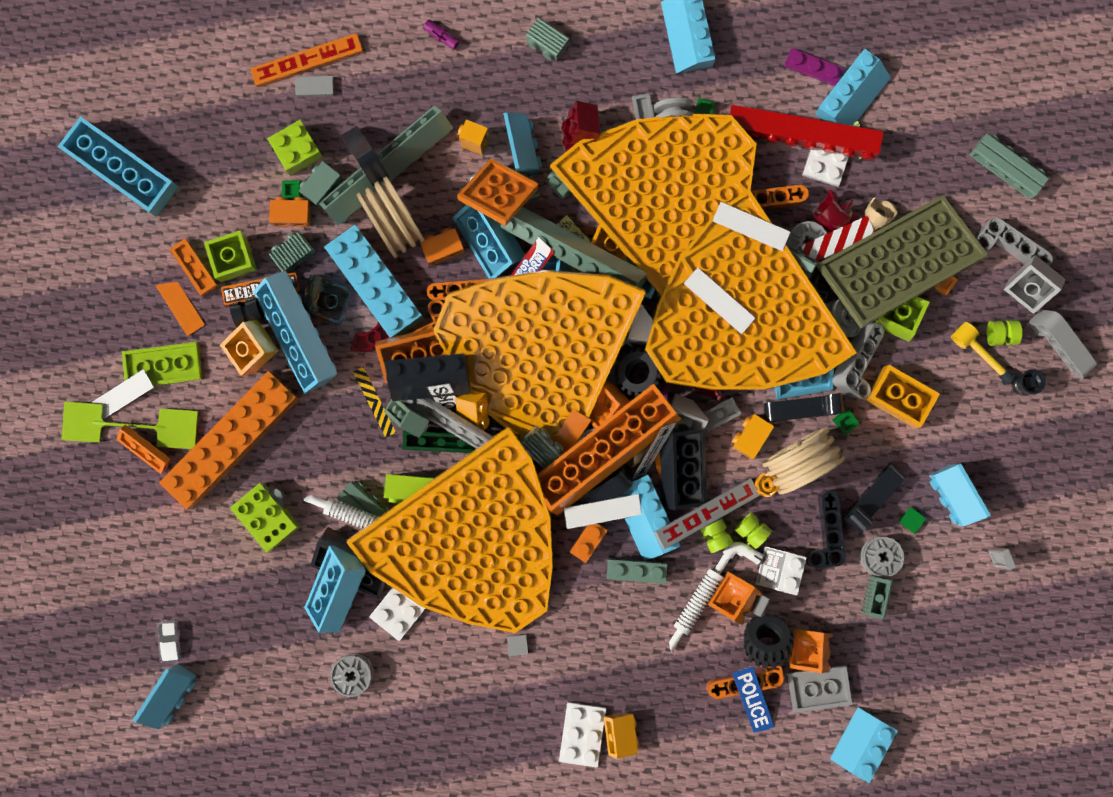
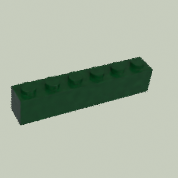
[402,427,520,453]

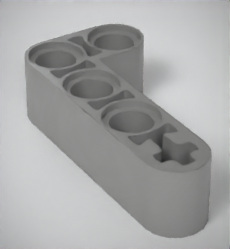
[975,218,1052,266]
[1027,310,1097,379]
[833,323,884,399]

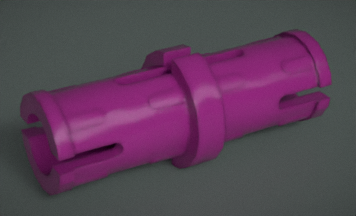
[423,19,460,51]

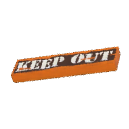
[221,272,300,306]

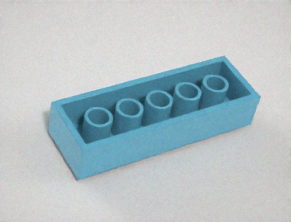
[57,116,179,217]
[324,225,425,338]
[253,271,338,394]

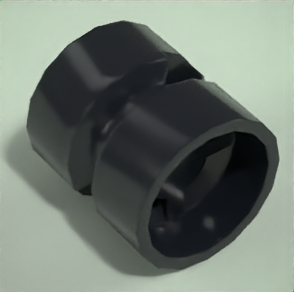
[230,297,264,328]
[1011,369,1046,396]

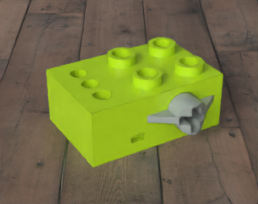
[230,483,301,553]

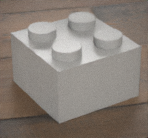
[1004,255,1065,314]

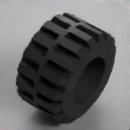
[615,348,666,397]
[743,614,794,669]

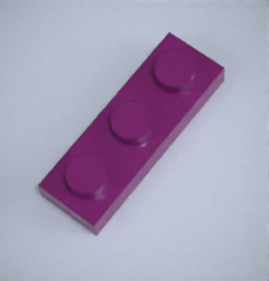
[784,48,844,86]

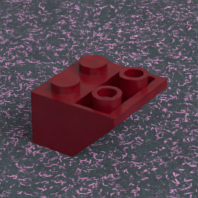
[561,100,600,152]

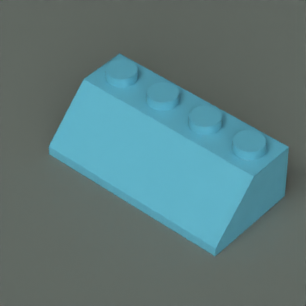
[661,0,715,74]
[815,48,891,126]
[453,205,525,278]
[616,475,680,561]
[304,546,365,633]

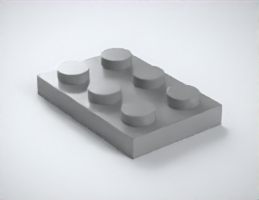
[787,664,852,713]

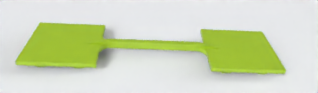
[61,402,198,449]

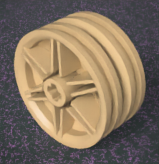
[356,177,425,258]
[761,427,846,495]

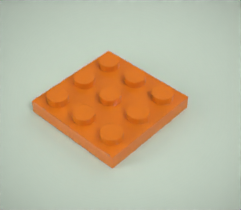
[457,158,538,226]

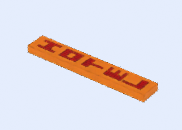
[250,33,363,87]

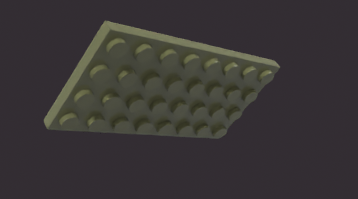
[817,195,988,329]

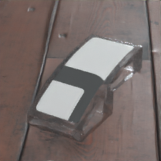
[157,619,182,663]

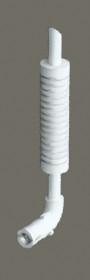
[304,495,379,529]
[669,542,764,653]

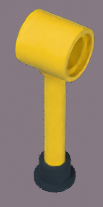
[951,322,1016,385]

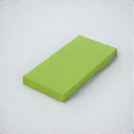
[122,342,203,386]

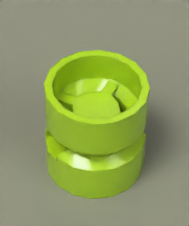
[987,320,1022,346]
[735,512,772,549]
[700,518,734,553]

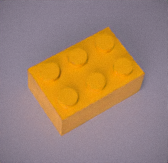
[865,365,940,429]

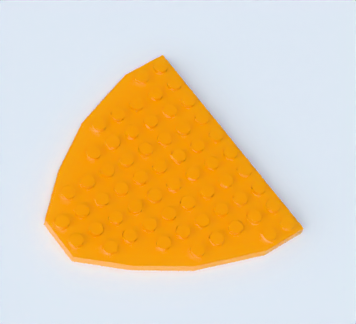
[550,114,756,296]
[645,189,857,390]
[433,270,646,446]
[346,427,552,633]

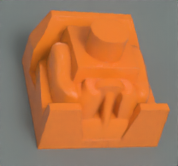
[589,380,630,429]
[707,572,762,625]
[789,629,833,673]

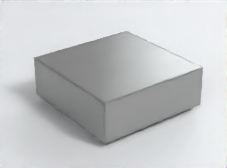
[507,634,528,656]

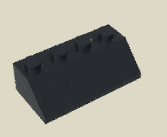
[385,353,471,402]
[660,428,707,510]
[310,527,387,599]

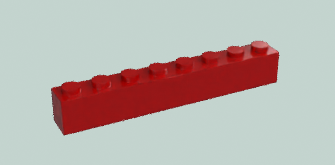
[729,105,884,160]

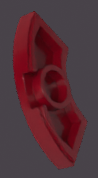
[350,322,390,353]

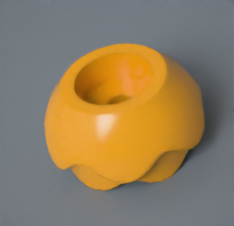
[755,473,779,497]

